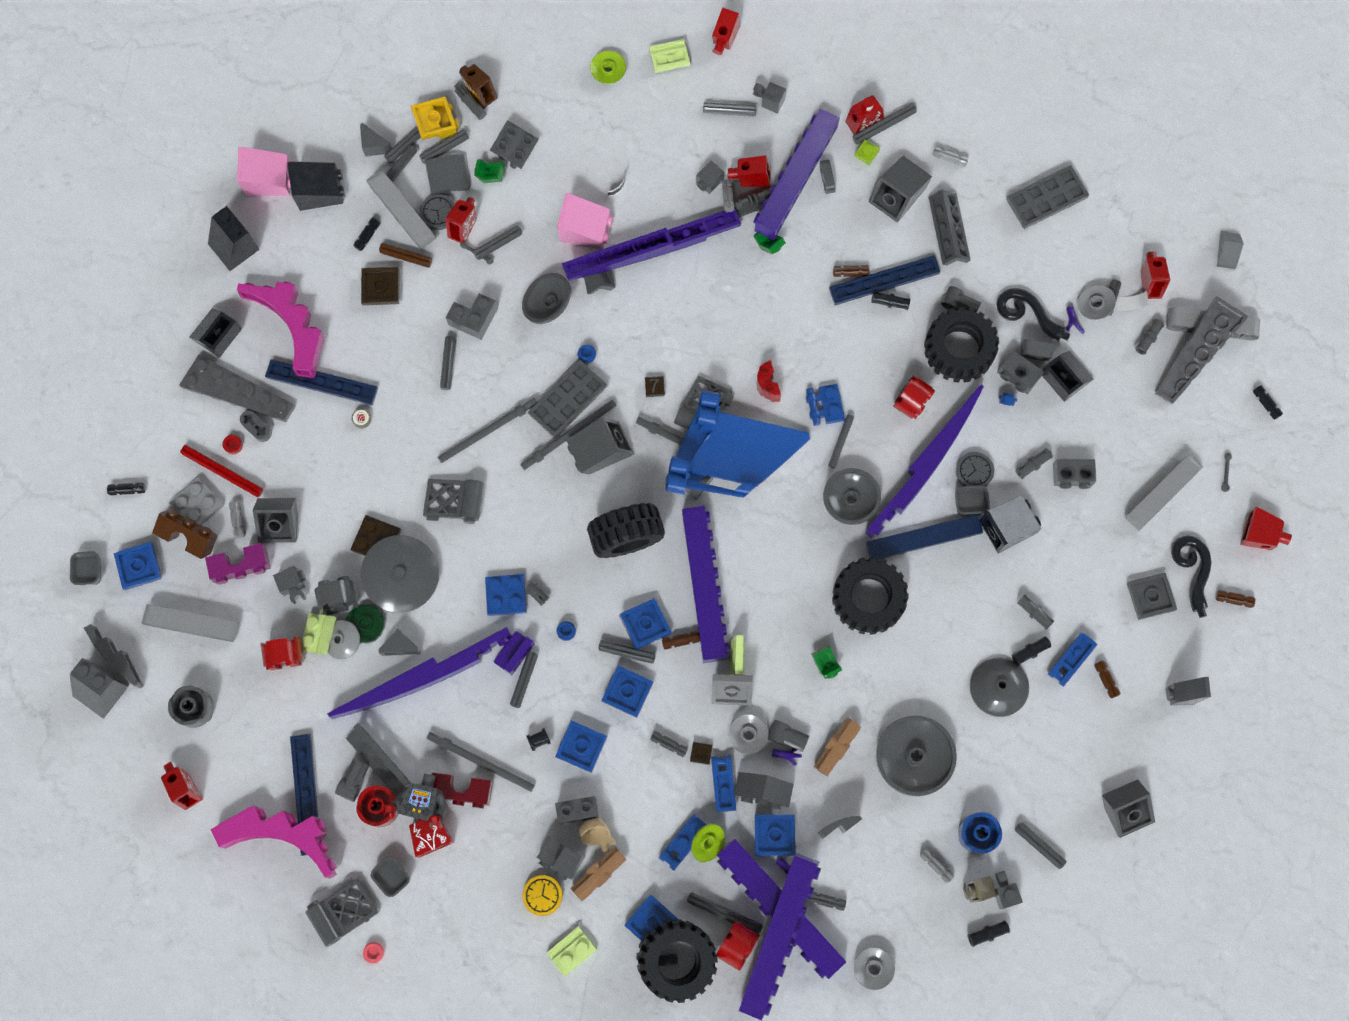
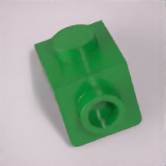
[474,159,505,183]
[753,233,786,255]
[811,645,842,679]

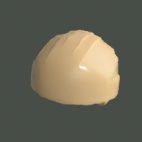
[579,818,616,853]

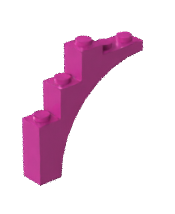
[237,281,324,378]
[210,805,337,879]

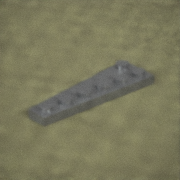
[1155,296,1248,404]
[179,354,296,422]

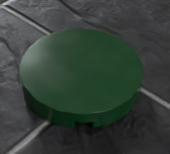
[346,605,385,644]

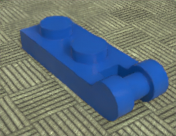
[1048,632,1098,687]
[711,755,736,813]
[659,814,707,871]

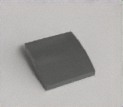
[425,155,470,195]
[818,816,862,839]

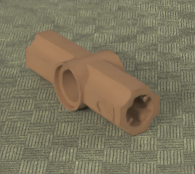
[814,717,861,777]
[570,847,627,901]

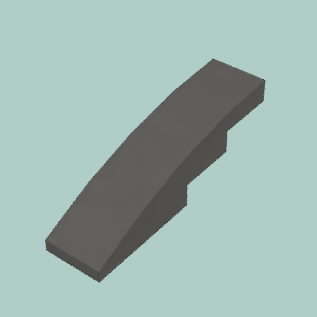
[84,624,144,689]

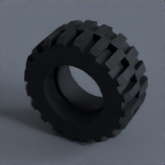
[924,307,999,383]
[587,503,665,558]
[832,557,909,635]
[636,919,718,1003]

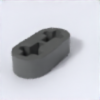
[819,160,836,194]
[240,411,272,442]

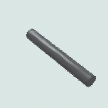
[828,414,854,469]

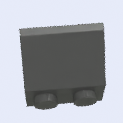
[253,498,298,543]
[1102,779,1155,838]

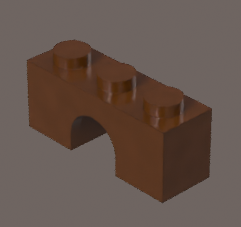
[152,509,218,559]

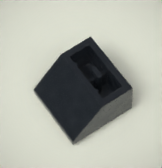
[189,308,242,358]
[1042,351,1094,402]

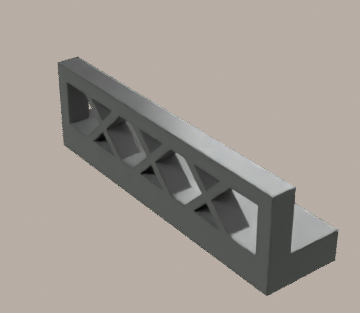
[928,190,971,266]
[346,723,411,796]

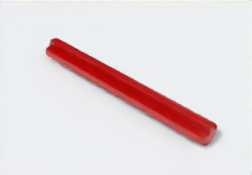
[180,445,263,497]

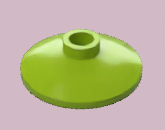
[590,51,626,84]
[691,824,725,863]

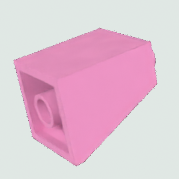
[237,147,291,197]
[557,193,613,250]

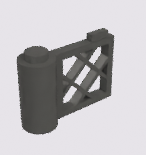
[674,375,734,430]
[423,479,484,524]
[305,878,379,947]

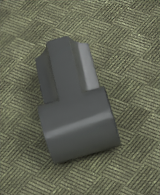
[941,286,981,313]
[768,720,809,752]
[335,759,369,802]

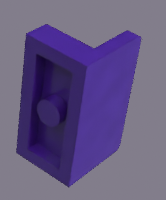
[494,631,535,675]

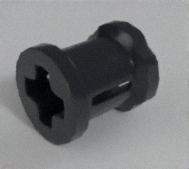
[526,728,551,751]

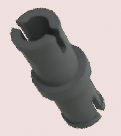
[1135,319,1164,355]
[1015,448,1053,479]
[1017,594,1054,630]

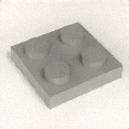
[169,477,224,526]
[712,674,753,706]

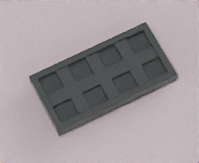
[1006,165,1089,229]
[528,360,608,439]

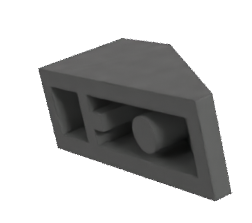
[1166,677,1211,706]

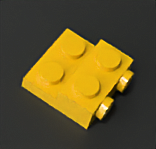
[410,97,459,140]

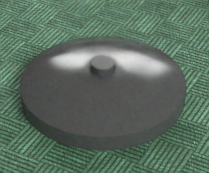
[361,535,439,613]
[876,716,957,797]

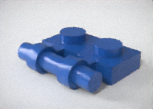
[805,384,845,426]

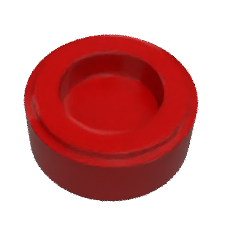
[222,435,243,455]

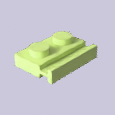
[649,39,690,73]
[301,613,336,655]
[729,635,744,675]
[547,926,597,977]

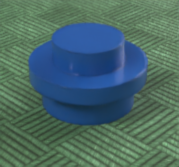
[577,345,596,363]
[998,392,1017,406]
[556,621,576,641]

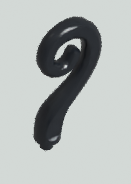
[996,288,1071,341]
[1171,535,1212,618]

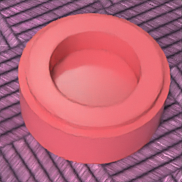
[363,942,384,963]

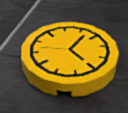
[522,875,563,916]

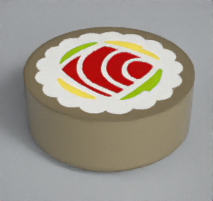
[351,409,371,429]

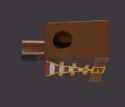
[459,64,498,109]

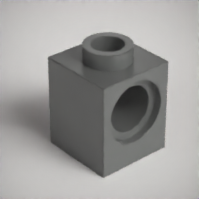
[696,161,724,194]

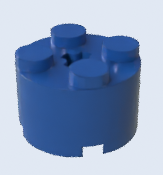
[958,812,1003,854]

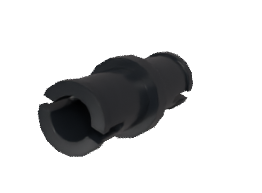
[871,291,910,310]
[1011,636,1051,666]
[967,920,1010,947]

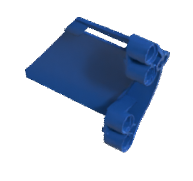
[665,390,810,498]

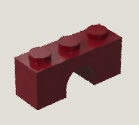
[431,772,493,809]

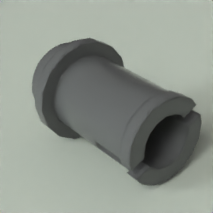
[525,582,550,606]

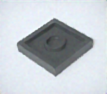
[1127,573,1177,620]

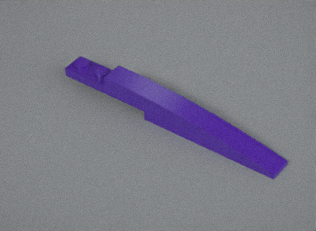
[562,207,741,281]
[865,384,984,538]
[327,627,512,719]

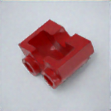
[756,360,781,402]

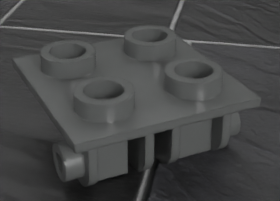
[490,120,539,169]
[732,181,771,218]

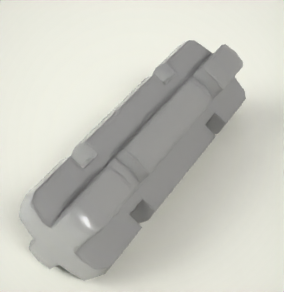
[933,146,969,167]
[722,179,734,212]
[229,501,245,538]
[920,848,954,883]

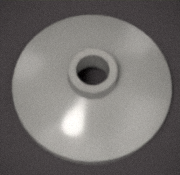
[1078,285,1116,320]
[328,620,360,659]
[729,714,768,754]
[854,948,895,990]

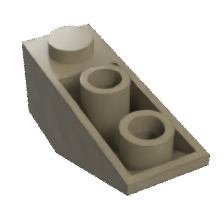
[963,876,997,903]

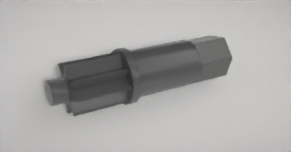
[454,83,487,120]

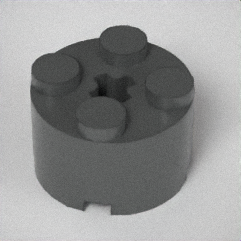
[314,576,358,615]
[168,685,214,728]

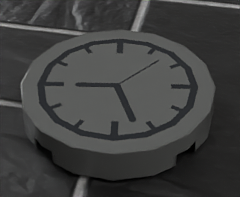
[420,194,454,230]
[955,452,995,487]

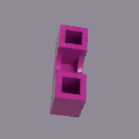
[205,543,271,584]

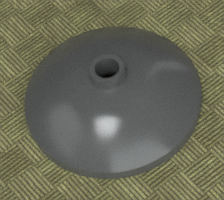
[522,273,571,324]
[823,468,881,525]
[970,658,1029,717]

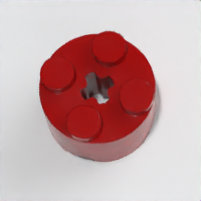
[892,375,935,419]
[260,637,303,671]
[356,786,398,828]
[716,921,760,971]

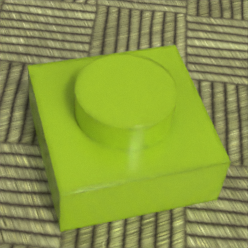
[854,140,880,166]

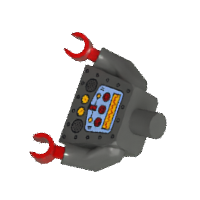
[382,774,448,829]

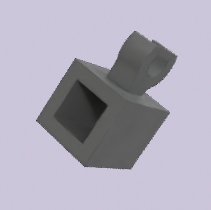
[753,82,786,114]
[273,566,306,604]
[995,871,1023,909]

